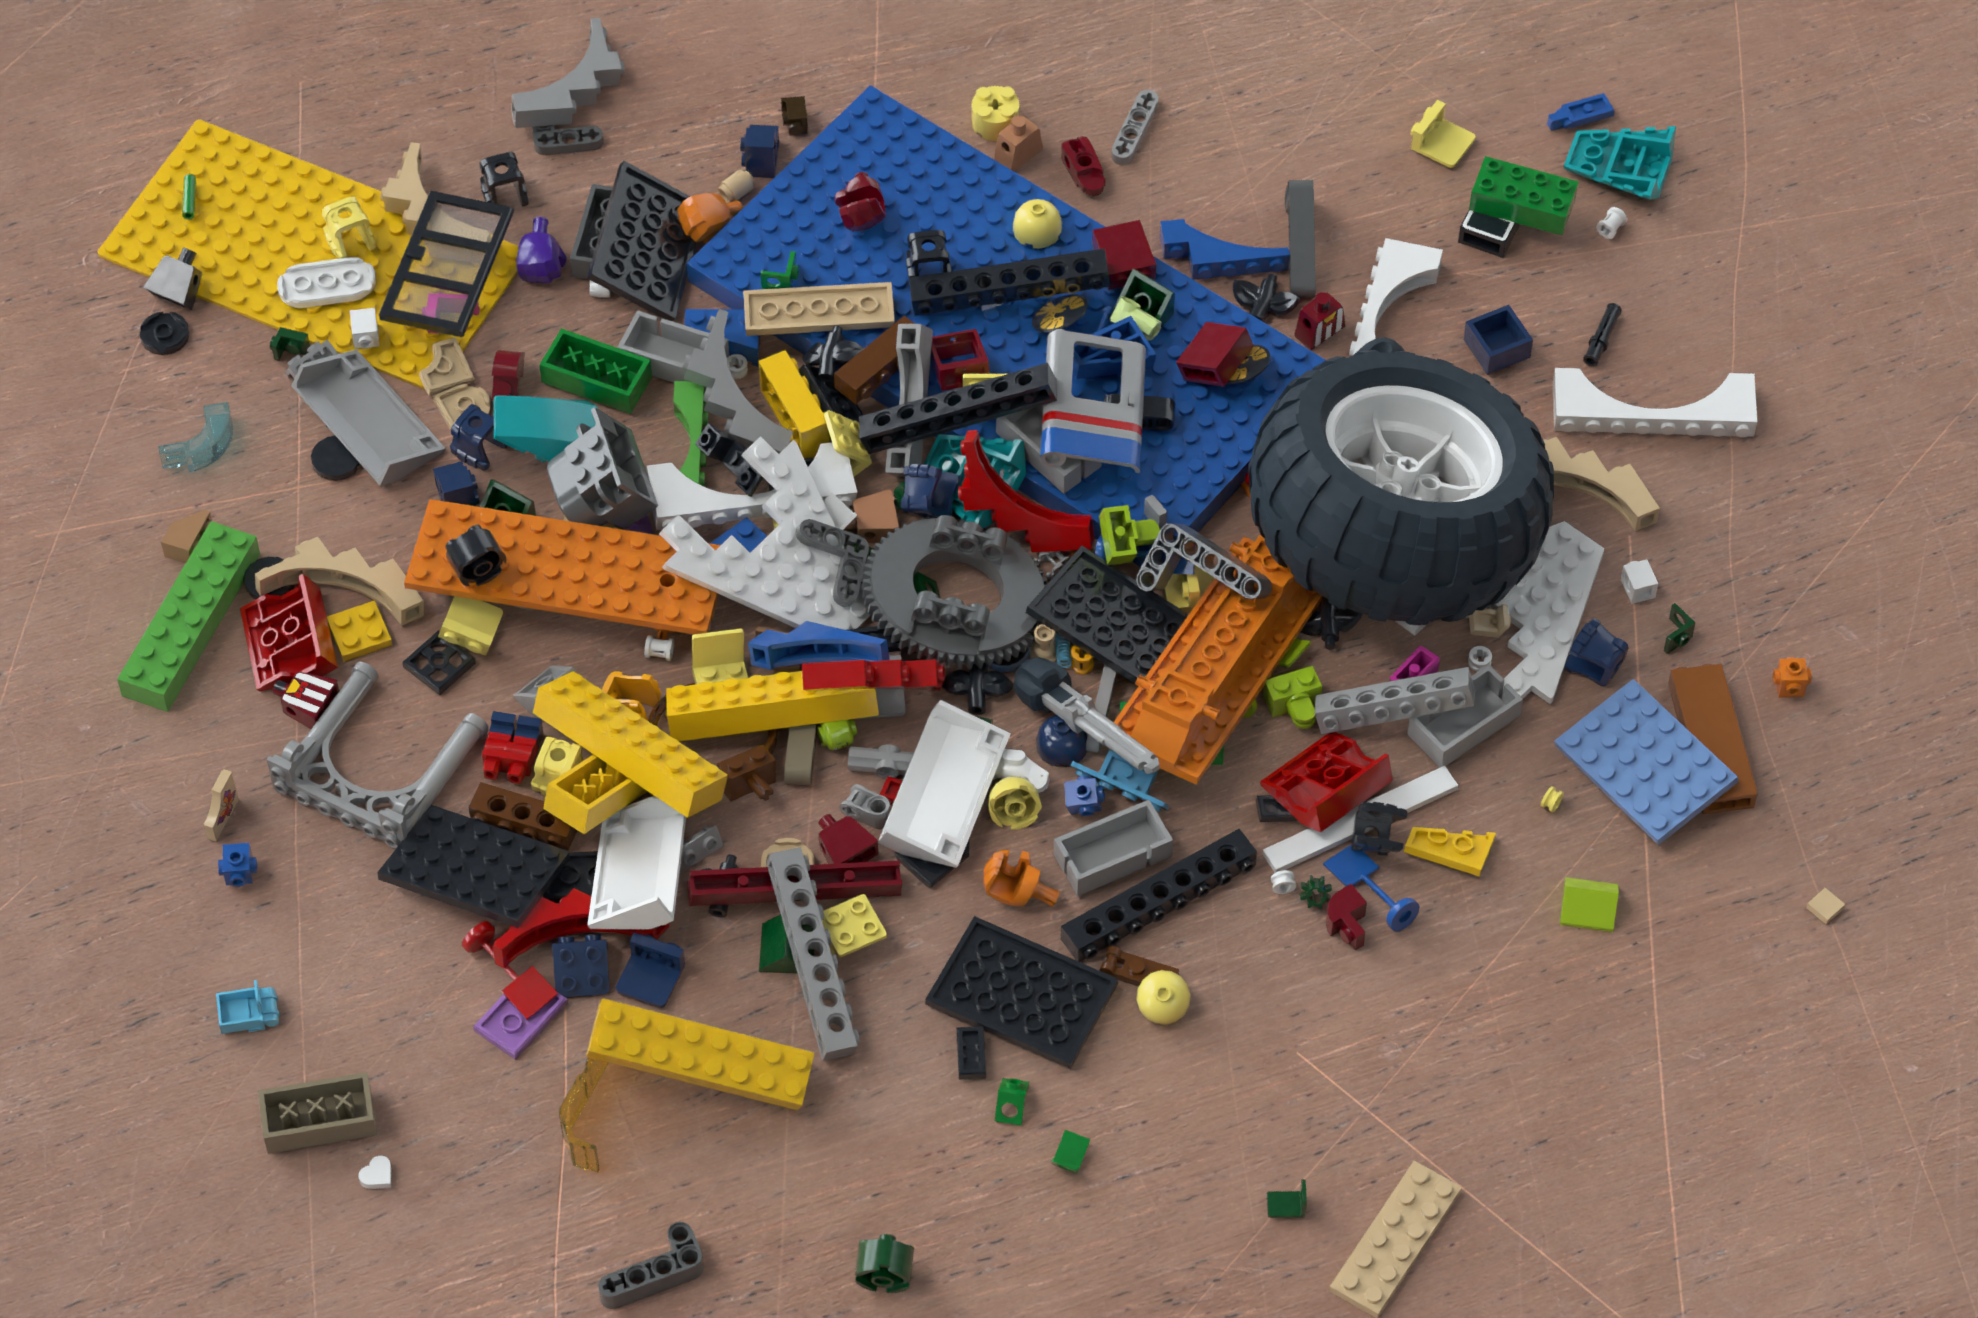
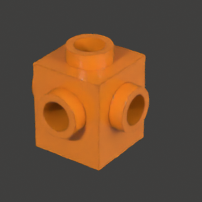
[1773,657,1812,698]

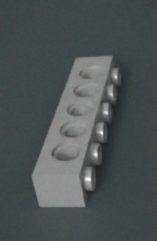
[1315,667,1474,734]

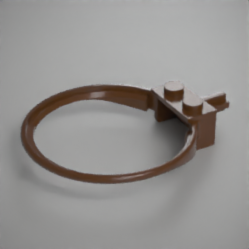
[648,683,778,801]

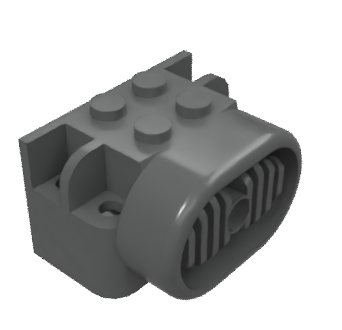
[547,407,658,529]

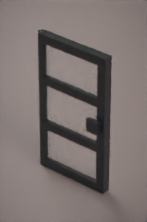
[379,190,514,337]

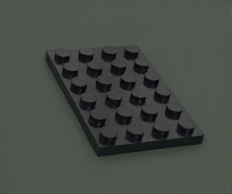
[587,161,696,321]
[1025,546,1189,684]
[377,805,570,928]
[925,916,1118,1069]

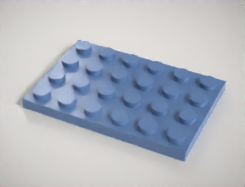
[1554,679,1738,845]

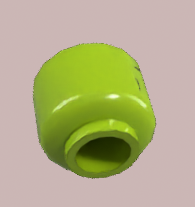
[817,719,857,750]

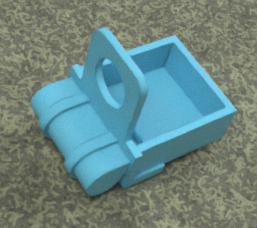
[216,980,279,1034]

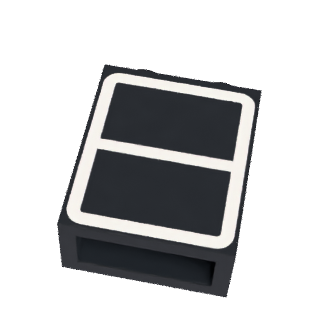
[1458,210,1520,258]

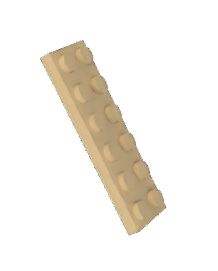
[743,282,895,336]
[1329,1161,1462,1318]

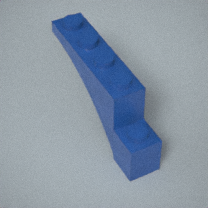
[1160,219,1290,279]
[748,621,890,670]

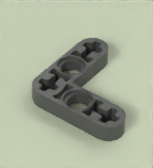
[532,125,604,155]
[796,519,869,607]

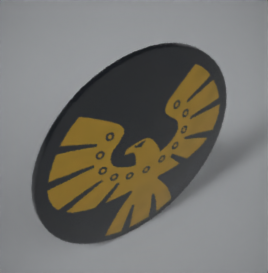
[1032,294,1088,333]
[1227,344,1271,384]

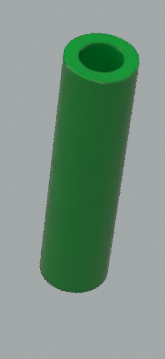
[182,174,196,220]

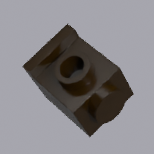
[781,96,808,135]

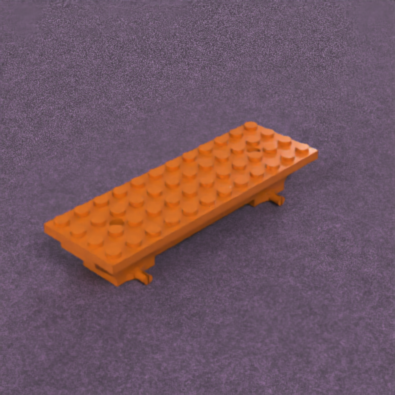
[404,499,721,640]
[1114,535,1323,785]

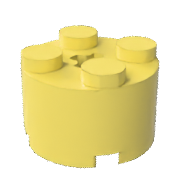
[972,86,1019,141]

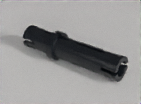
[1583,303,1622,367]

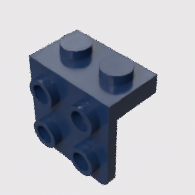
[616,933,685,1008]
[552,934,610,997]

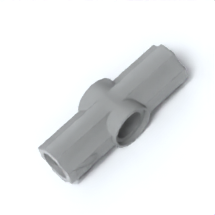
[848,745,914,779]

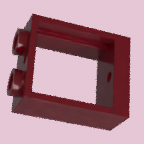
[930,329,990,391]

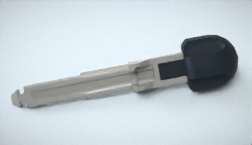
[1014,657,1160,774]

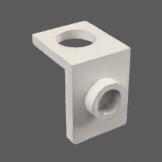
[823,493,857,530]

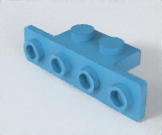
[1071,750,1170,812]

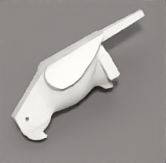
[992,749,1050,793]

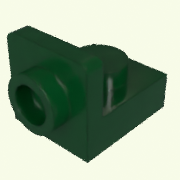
[270,327,310,361]

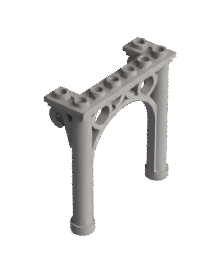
[267,661,489,849]

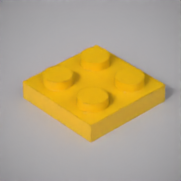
[327,600,392,662]

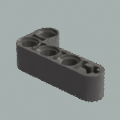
[598,1221,704,1309]

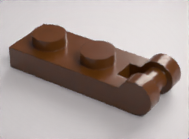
[1099,946,1179,987]

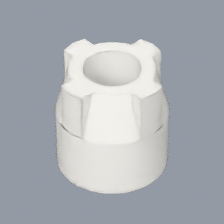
[590,280,611,298]

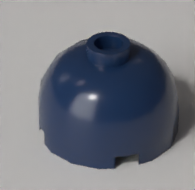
[1036,715,1087,767]

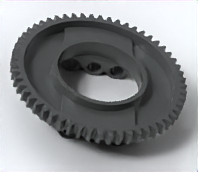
[861,515,1047,669]

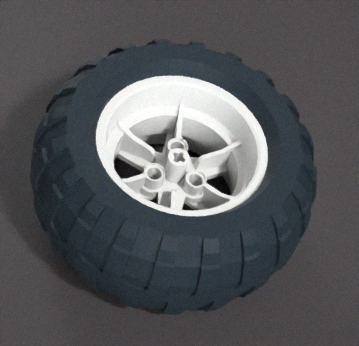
[1249,350,1554,625]

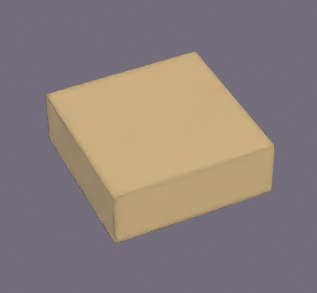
[1806,888,1845,925]

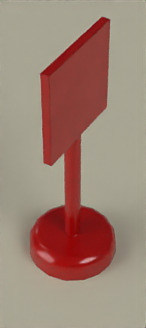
[462,921,558,1020]

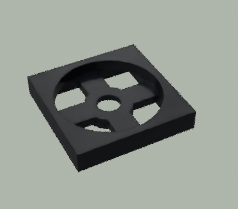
[402,630,476,695]

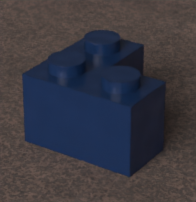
[740,124,779,178]
[433,461,480,506]

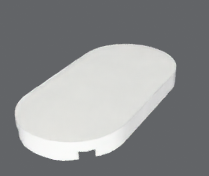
[277,257,376,308]

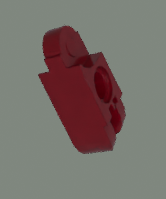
[1061,136,1106,196]

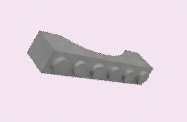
[885,324,933,478]

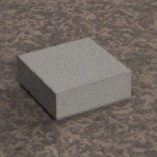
[1144,495,1167,530]

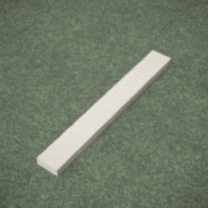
[1262,766,1458,873]

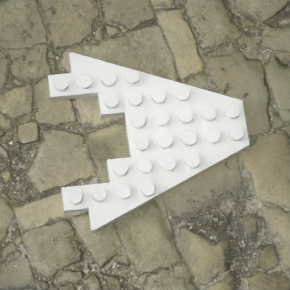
[659,436,871,630]
[1395,521,1604,704]

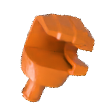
[677,193,743,244]
[983,850,1060,907]

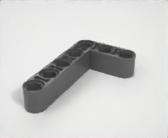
[1285,180,1316,298]
[1136,524,1272,599]

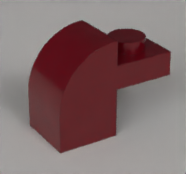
[492,350,525,400]
[1326,884,1367,951]

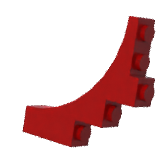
[958,430,1095,553]
[802,659,945,691]
[493,888,669,968]

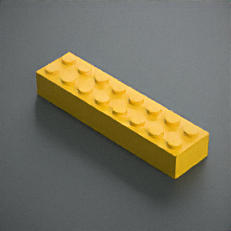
[533,671,728,818]
[666,671,879,741]
[586,998,814,1111]

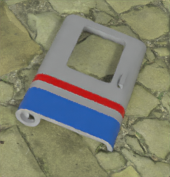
[1040,329,1146,473]

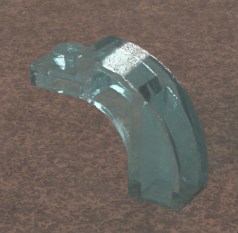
[158,402,233,472]

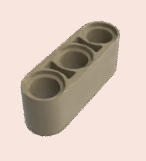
[784,724,818,785]

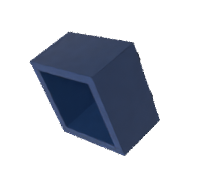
[1463,305,1533,375]

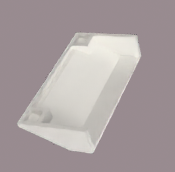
[878,700,1011,868]
[588,796,686,929]

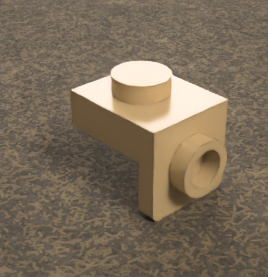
[1469,604,1511,638]

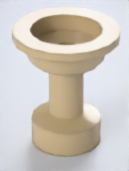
[1030,624,1060,662]

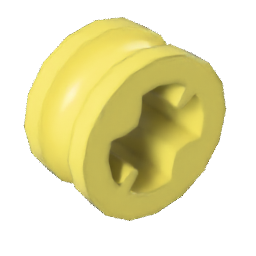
[1540,786,1564,813]

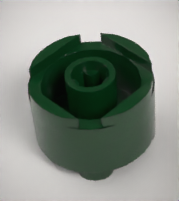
[855,1234,914,1293]

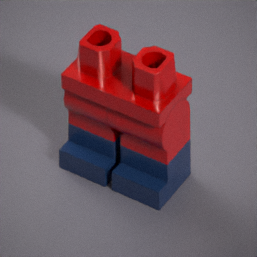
[482,711,544,784]

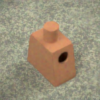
[994,116,1043,172]
[844,489,899,543]

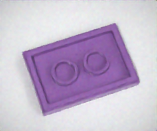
[473,991,568,1060]

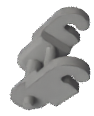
[1033,551,1070,580]

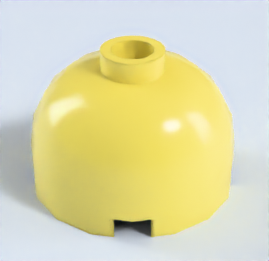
[1013,199,1062,249]
[988,776,1042,830]
[1137,970,1191,1025]

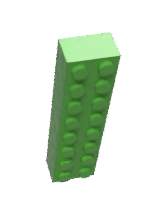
[117,521,260,712]

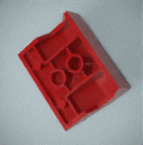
[240,574,338,692]
[1260,732,1393,833]

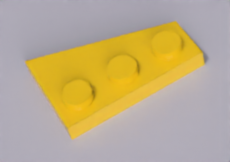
[1404,827,1496,877]

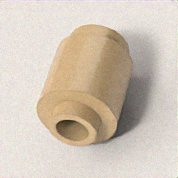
[718,169,754,203]

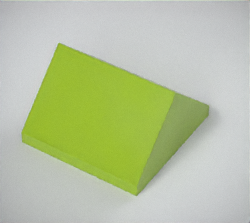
[1560,877,1619,932]

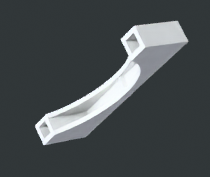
[1349,238,1443,356]
[1553,368,1757,437]
[646,443,857,531]

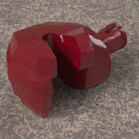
[835,172,886,232]

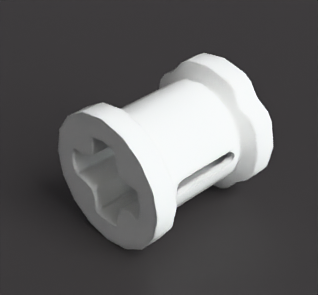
[1596,207,1627,239]
[644,635,674,661]

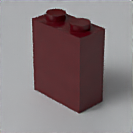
[1092,220,1156,290]
[1176,322,1254,387]

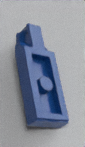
[1547,93,1615,131]

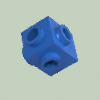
[1064,776,1105,816]
[218,843,257,886]

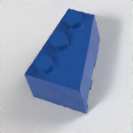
[1072,316,1156,380]

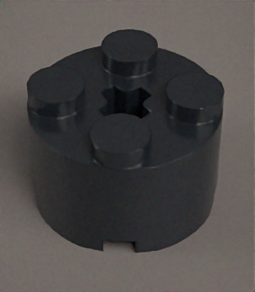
[445,525,507,587]

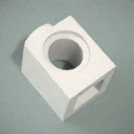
[350,308,379,349]
[1621,560,1658,604]

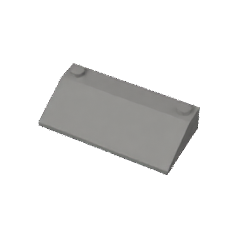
[291,349,446,486]

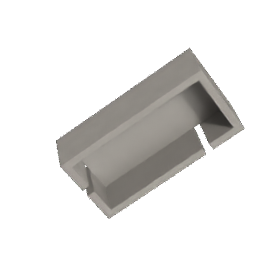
[617,311,729,391]
[996,405,1101,494]
[1407,665,1523,768]
[1054,800,1173,896]

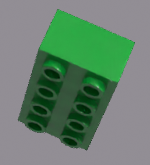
[1469,156,1579,236]
[539,328,652,414]

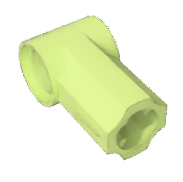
[1110,296,1162,341]

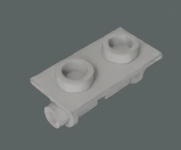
[680,825,724,873]

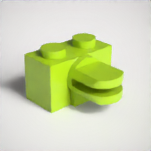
[1099,505,1160,565]
[1263,666,1322,729]

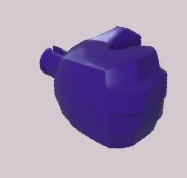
[517,217,567,284]

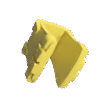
[322,196,376,259]
[531,736,584,796]

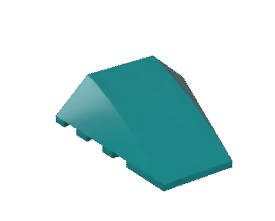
[1563,126,1676,200]
[494,396,598,463]
[923,434,1026,529]

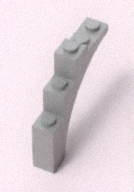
[511,18,625,128]
[682,309,793,454]

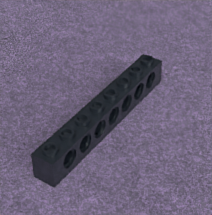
[909,248,1111,316]
[859,363,1057,454]
[1061,828,1257,962]

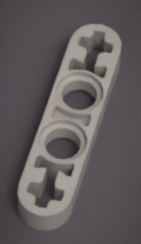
[1111,90,1159,165]
[1086,665,1117,753]

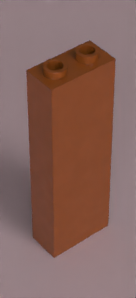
[1668,664,1758,814]

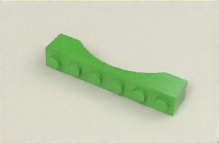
[673,381,709,487]

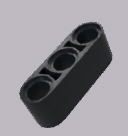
[1103,394,1176,431]

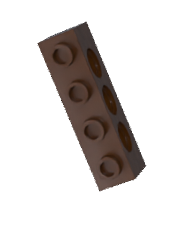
[468,782,578,850]

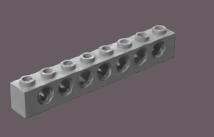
[767,847,860,1061]

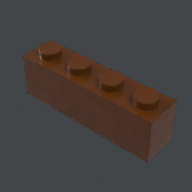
[834,316,915,405]

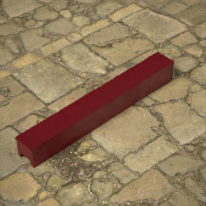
[687,860,902,906]

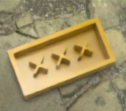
[758,350,831,458]
[543,754,648,834]

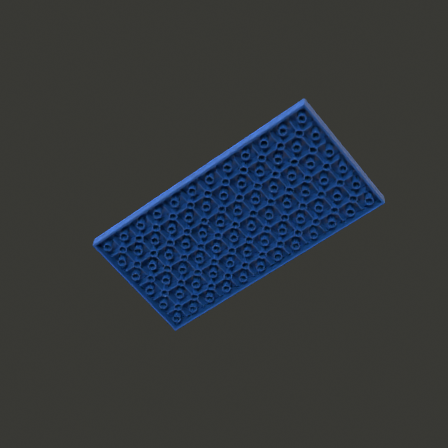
[686,85,1325,575]

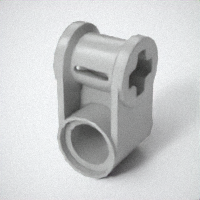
[839,784,890,829]

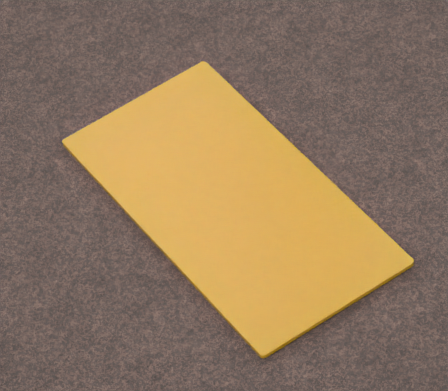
[98,120,519,390]

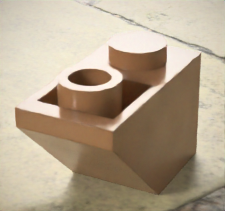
[161,510,212,563]

